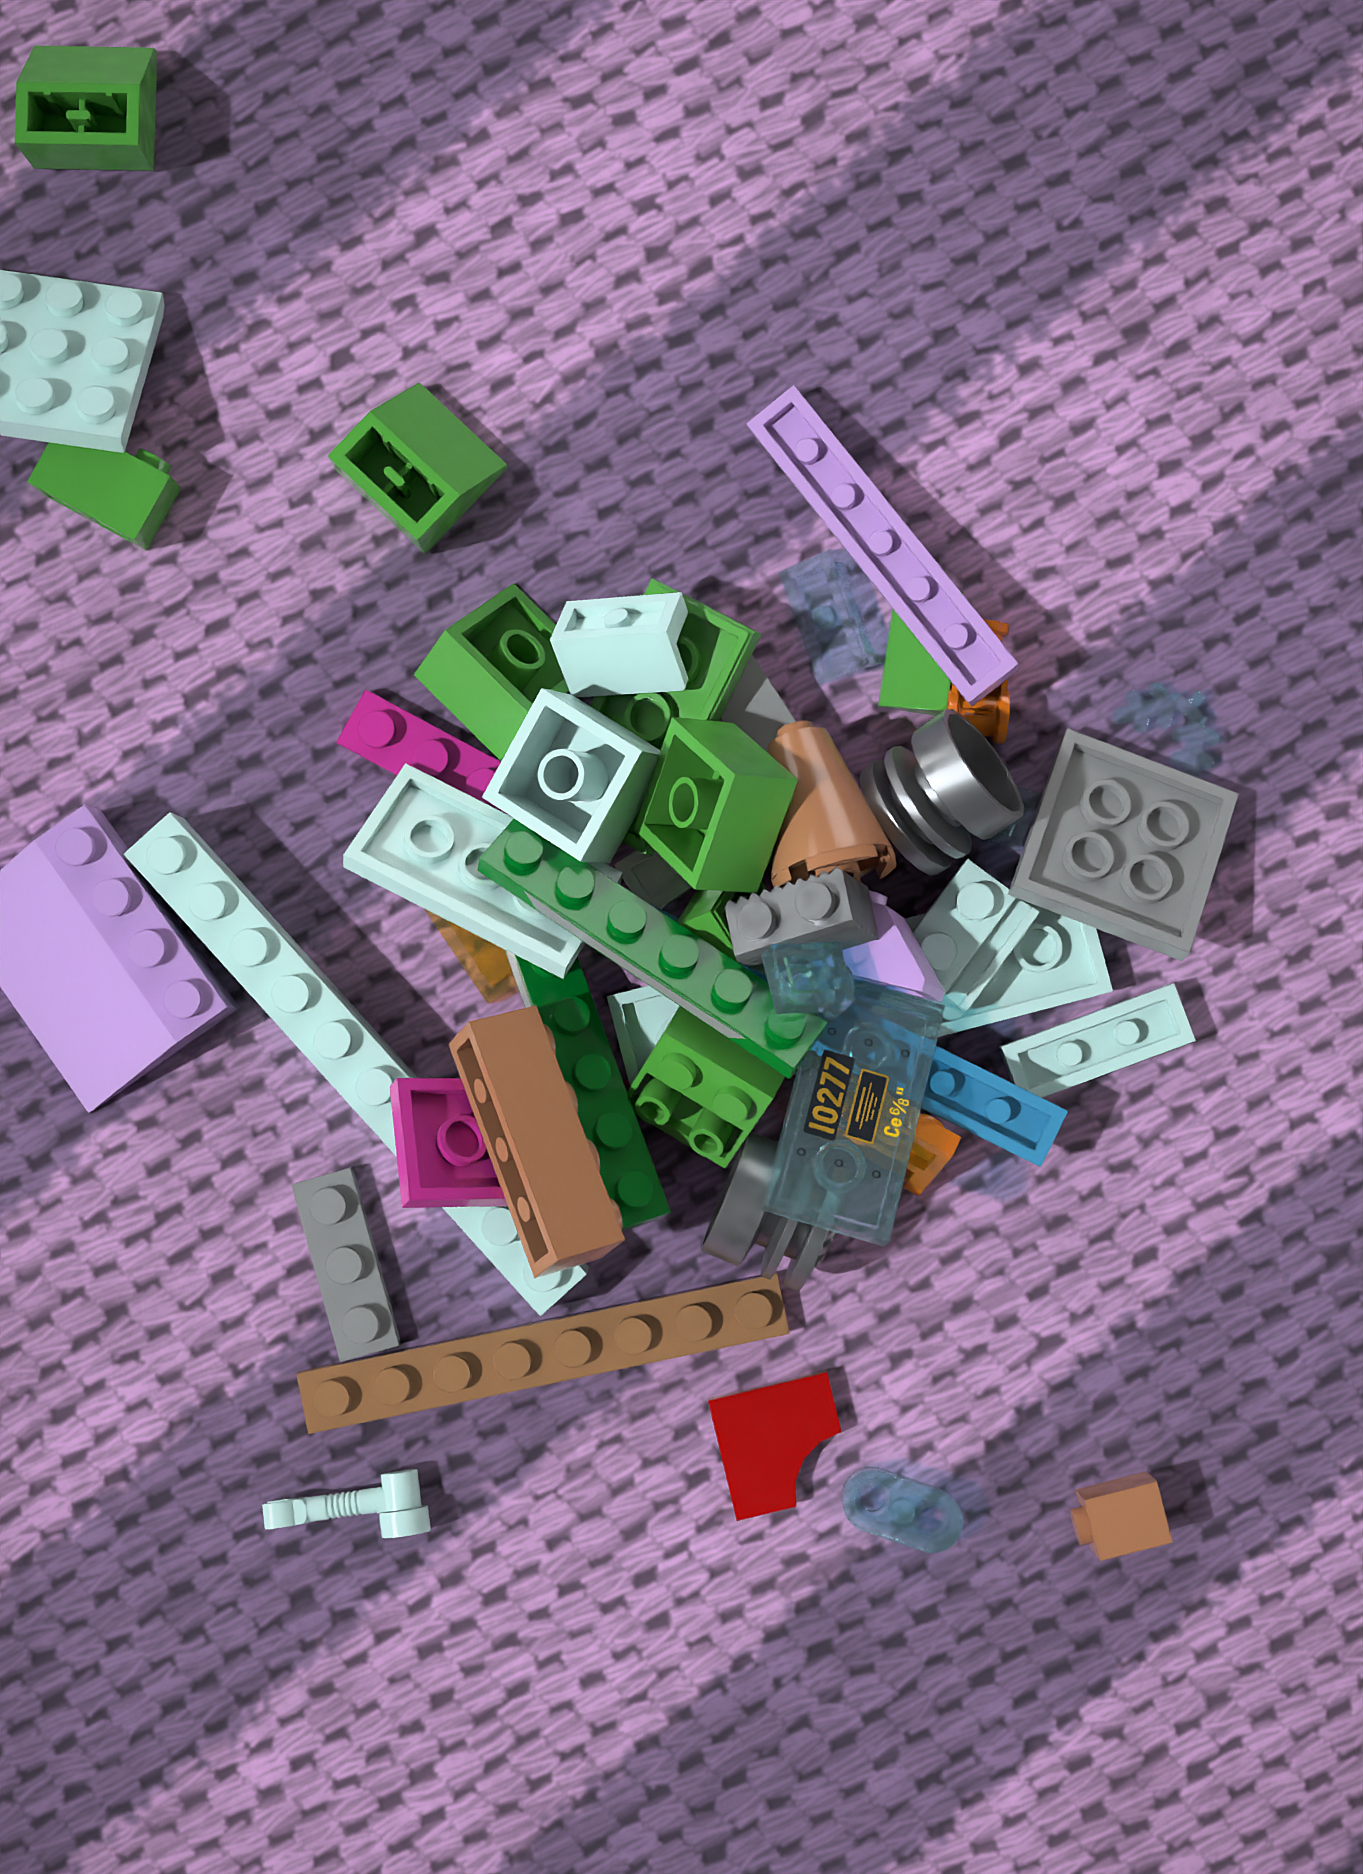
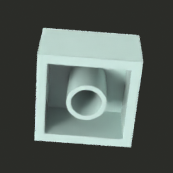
[482,688,661,863]

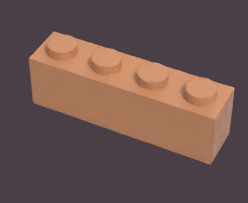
[448,1005,625,1278]

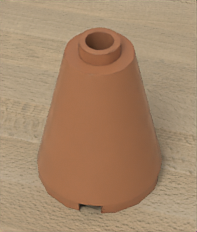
[767,721,896,889]

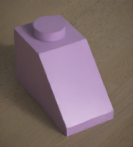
[807,890,945,1003]

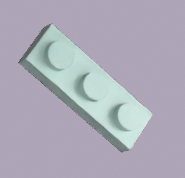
[999,983,1196,1098]

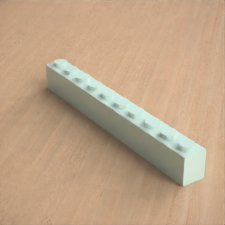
[124,812,589,1316]

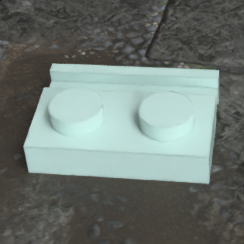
[912,859,1040,1012]

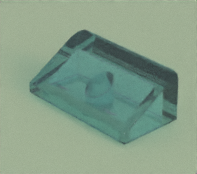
[779,549,885,686]

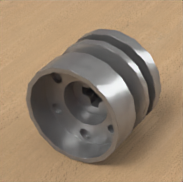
[860,709,1024,876]
[701,1132,848,1292]

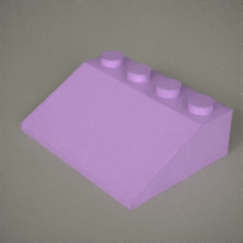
[0,804,240,1113]

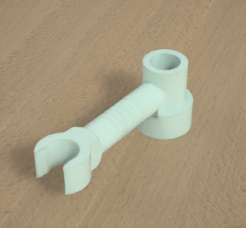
[262,1469,431,1538]

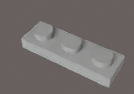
[291,1167,401,1362]

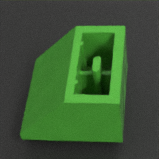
[15,45,157,171]
[327,382,508,554]
[627,1006,785,1168]

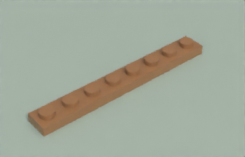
[296,1272,790,1434]

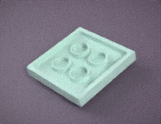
[0,270,165,453]

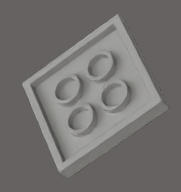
[1008,728,1239,961]

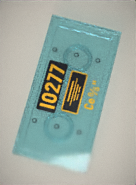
[761,970,945,1246]

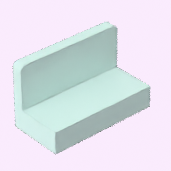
[550,592,688,697]

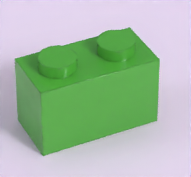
[27,442,181,551]

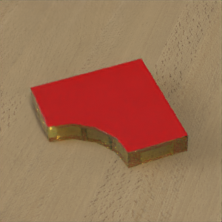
[708,1369,842,1521]

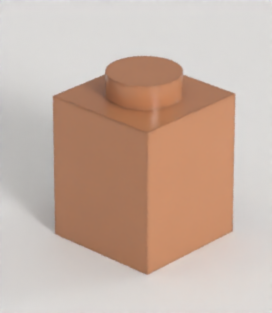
[1070,1471,1173,1561]

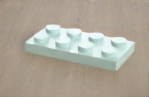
[343,763,623,979]

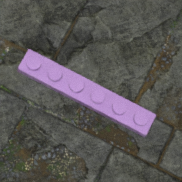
[746,385,1020,707]

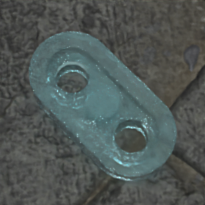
[841,1466,963,1553]

